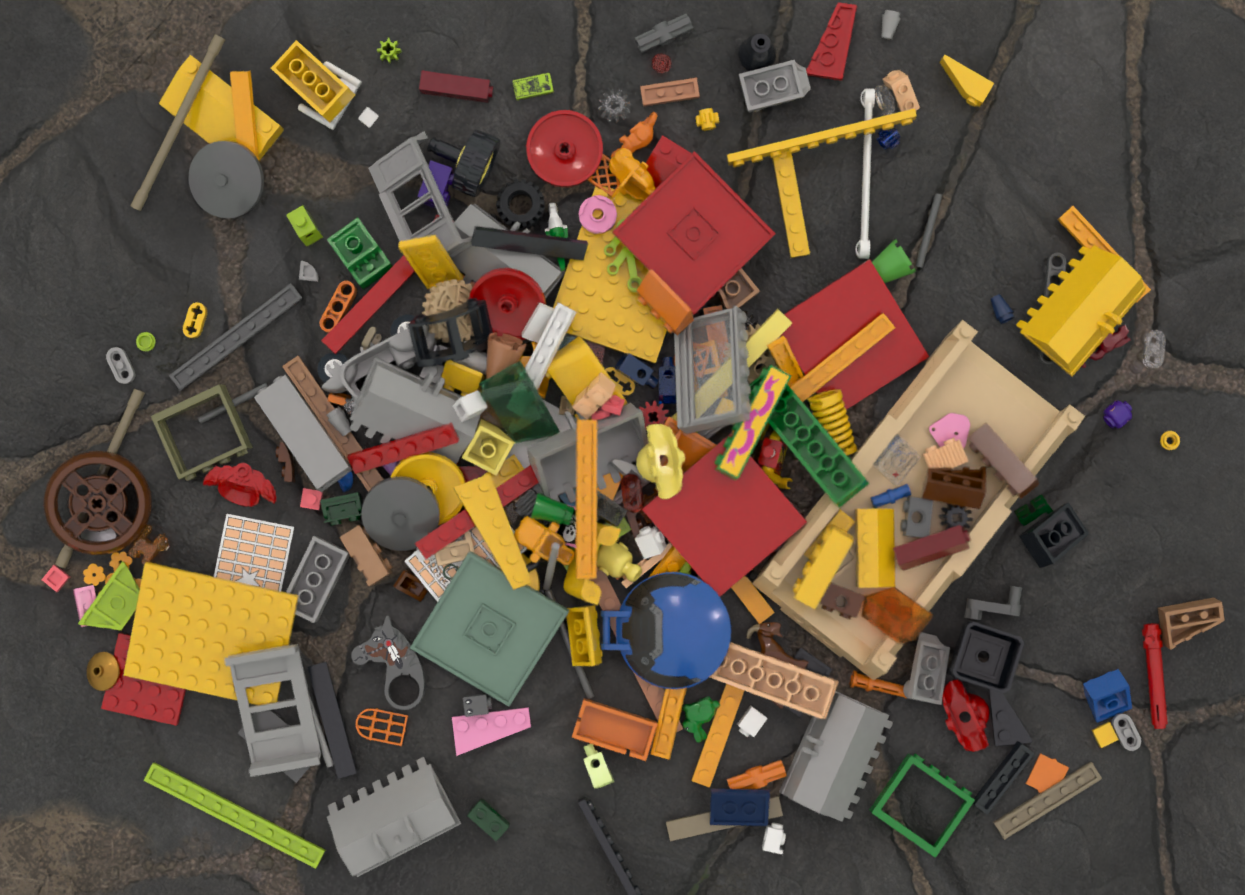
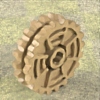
[422,279,474,343]

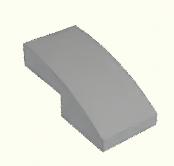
[609,459,647,482]

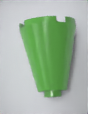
[872,239,916,283]

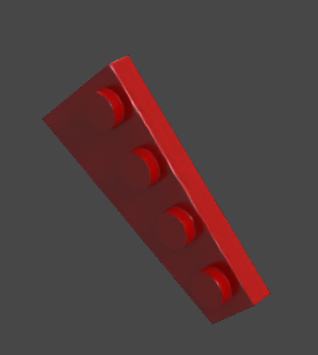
[806,2,857,81]

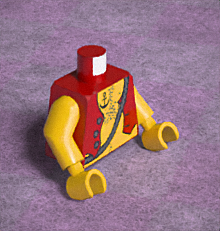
[758,430,792,489]

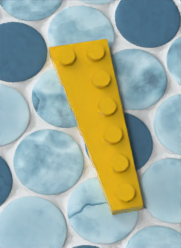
[454,474,532,590]

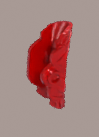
[203,463,276,507]
[942,680,990,752]

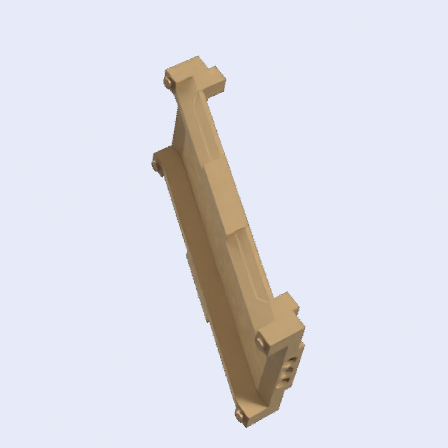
[752,320,1085,680]

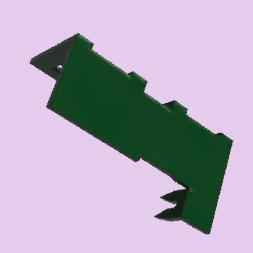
[1014,494,1053,526]

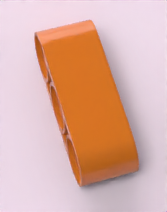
[319,281,357,333]

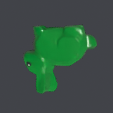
[682,696,720,743]

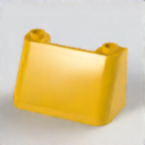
[545,336,628,420]
[563,522,621,605]

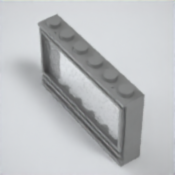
[674,306,751,434]

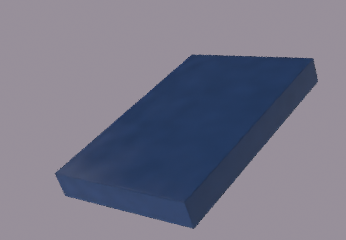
[710,789,770,826]

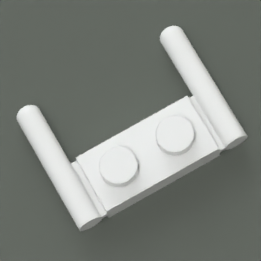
[298,61,362,130]

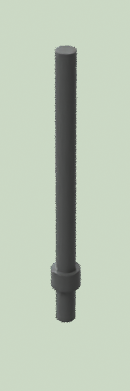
[545,589,594,699]

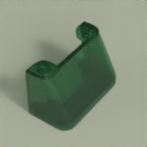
[479,361,560,444]

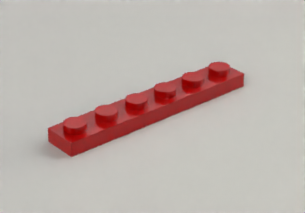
[347,423,460,474]

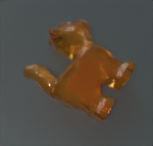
[127,525,170,565]

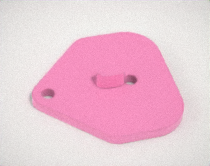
[929,413,970,449]

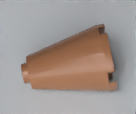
[486,332,526,388]

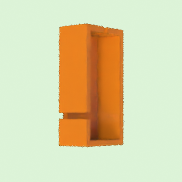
[572,698,658,761]

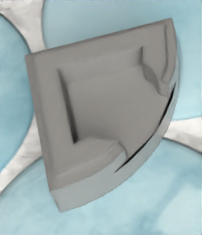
[299,261,319,282]

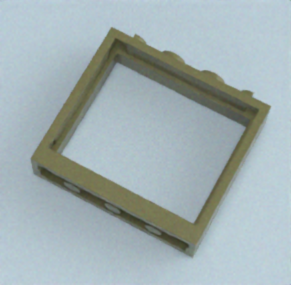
[151,384,253,481]

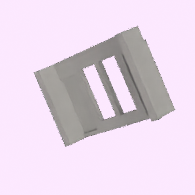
[368,131,472,259]
[224,644,321,777]

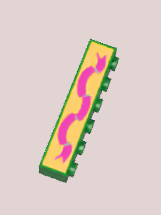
[714,365,791,481]

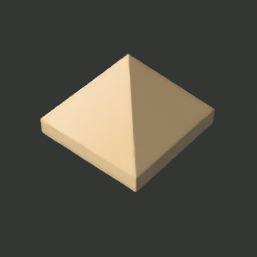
[559,396,575,415]

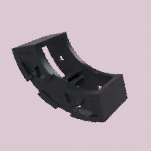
[408,298,493,367]

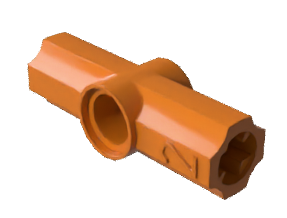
[727,760,787,789]

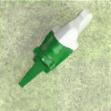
[545,203,568,271]

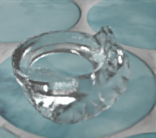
[875,85,895,116]

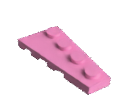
[452,707,531,756]

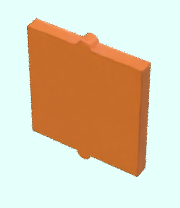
[1025,753,1069,793]

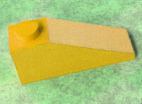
[940,55,994,107]

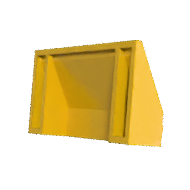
[159,55,284,161]

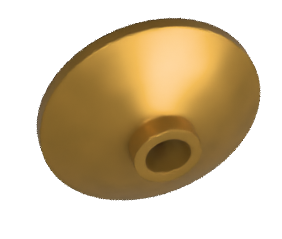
[87,652,120,691]

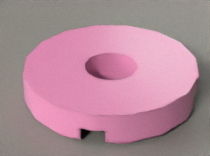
[579,195,617,234]

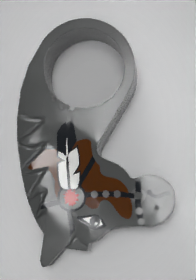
[351,616,425,710]

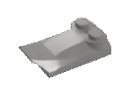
[739,60,811,112]
[903,632,950,705]

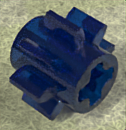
[877,128,901,150]

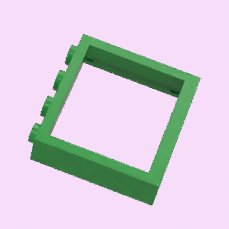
[869,753,975,858]

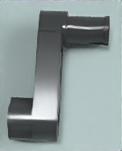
[964,586,1022,620]

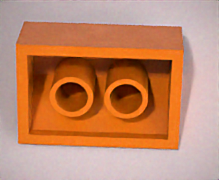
[636,269,694,335]

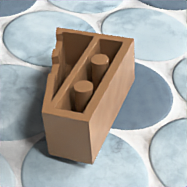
[340,525,393,586]
[1158,598,1225,650]

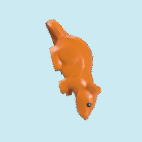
[611,112,658,158]

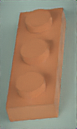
[640,78,700,107]

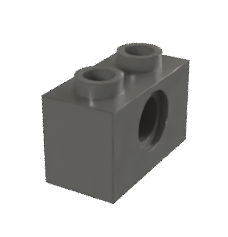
[900,497,933,538]

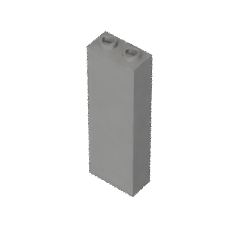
[254,375,353,492]

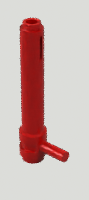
[1142,623,1168,729]

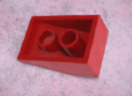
[646,135,692,188]

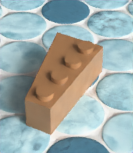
[717,268,760,310]

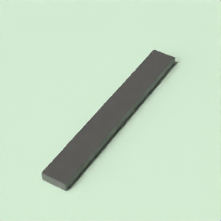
[169,283,303,391]

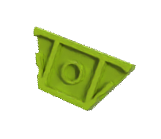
[78,561,140,630]

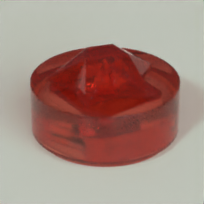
[652,53,672,73]

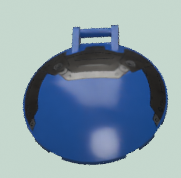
[600,572,731,689]

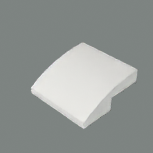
[521,302,556,343]

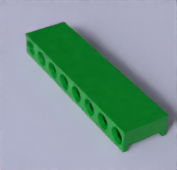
[749,378,870,508]

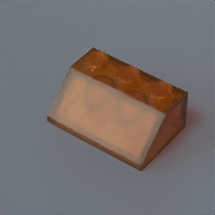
[862,587,933,645]

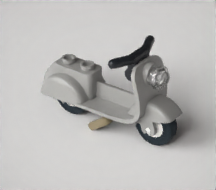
[317,315,437,414]

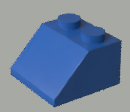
[1083,669,1132,723]

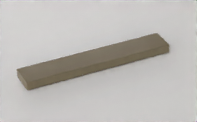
[993,761,1102,840]
[666,796,783,841]

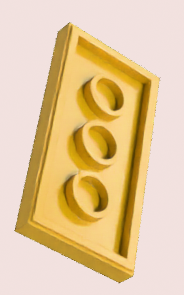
[399,235,463,289]

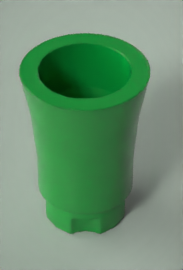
[530,493,574,526]

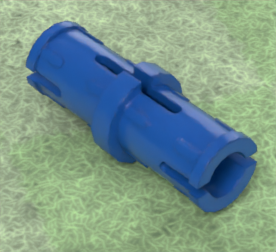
[870,484,911,509]

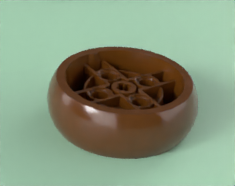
[44,451,152,555]

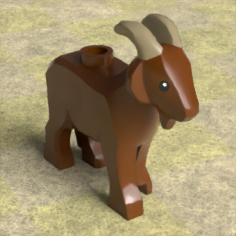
[746,622,809,709]

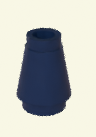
[990,294,1014,324]

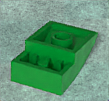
[327,217,393,290]

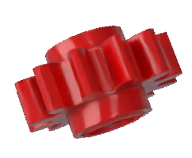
[639,400,669,430]

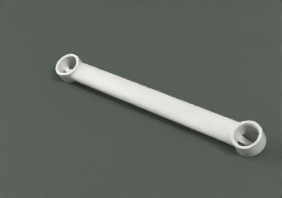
[855,88,875,259]

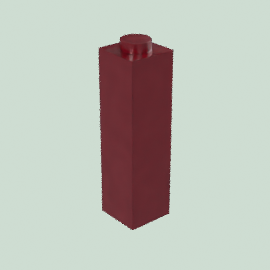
[419,70,494,103]
[894,525,971,571]

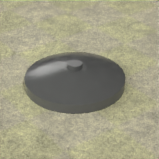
[189,141,264,218]
[362,476,440,551]

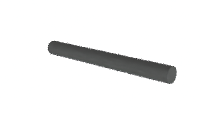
[915,194,942,269]
[197,383,269,424]

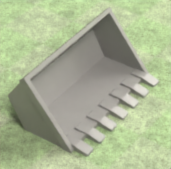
[327,757,461,877]

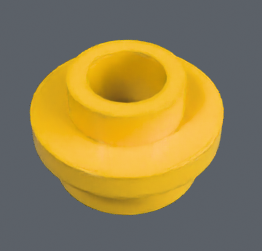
[1160,431,1180,450]

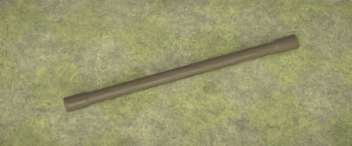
[130,34,226,211]
[55,388,145,568]

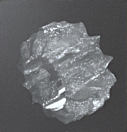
[598,90,631,123]

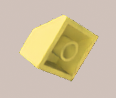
[462,419,515,475]

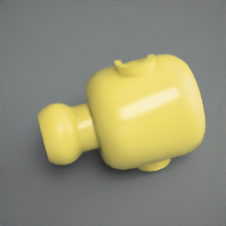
[596,542,642,582]

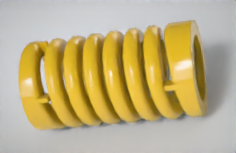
[807,389,858,456]

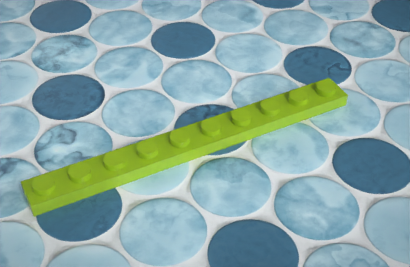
[144,762,326,869]

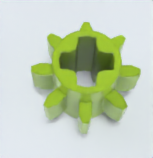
[377,38,401,64]

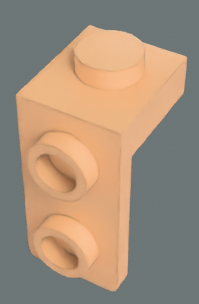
[883,70,920,112]

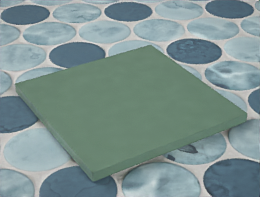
[410,550,569,707]

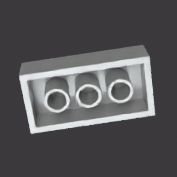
[286,536,350,623]

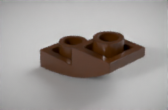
[276,442,295,482]

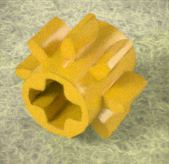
[696,108,719,131]

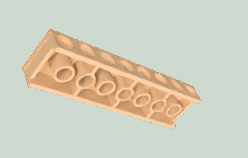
[710,642,839,719]

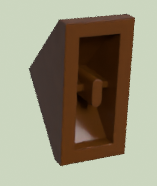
[393,570,428,602]

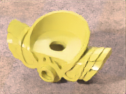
[636,424,685,499]

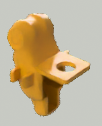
[609,148,656,201]
[514,515,575,566]

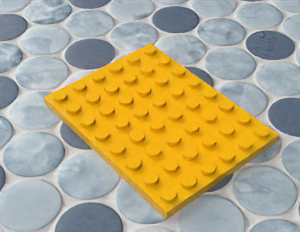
[553,186,667,364]
[124,562,299,705]

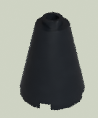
[739,33,776,71]

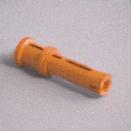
[849,670,906,698]

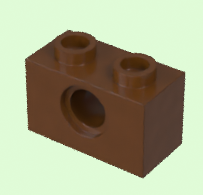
[819,582,865,619]

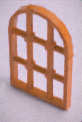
[356,708,408,746]

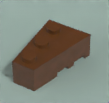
[922,466,986,510]

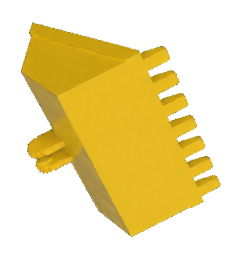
[1016,245,1146,377]

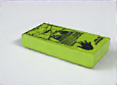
[513,73,554,100]

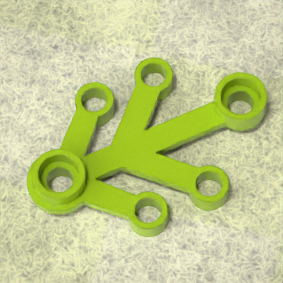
[604,219,642,293]

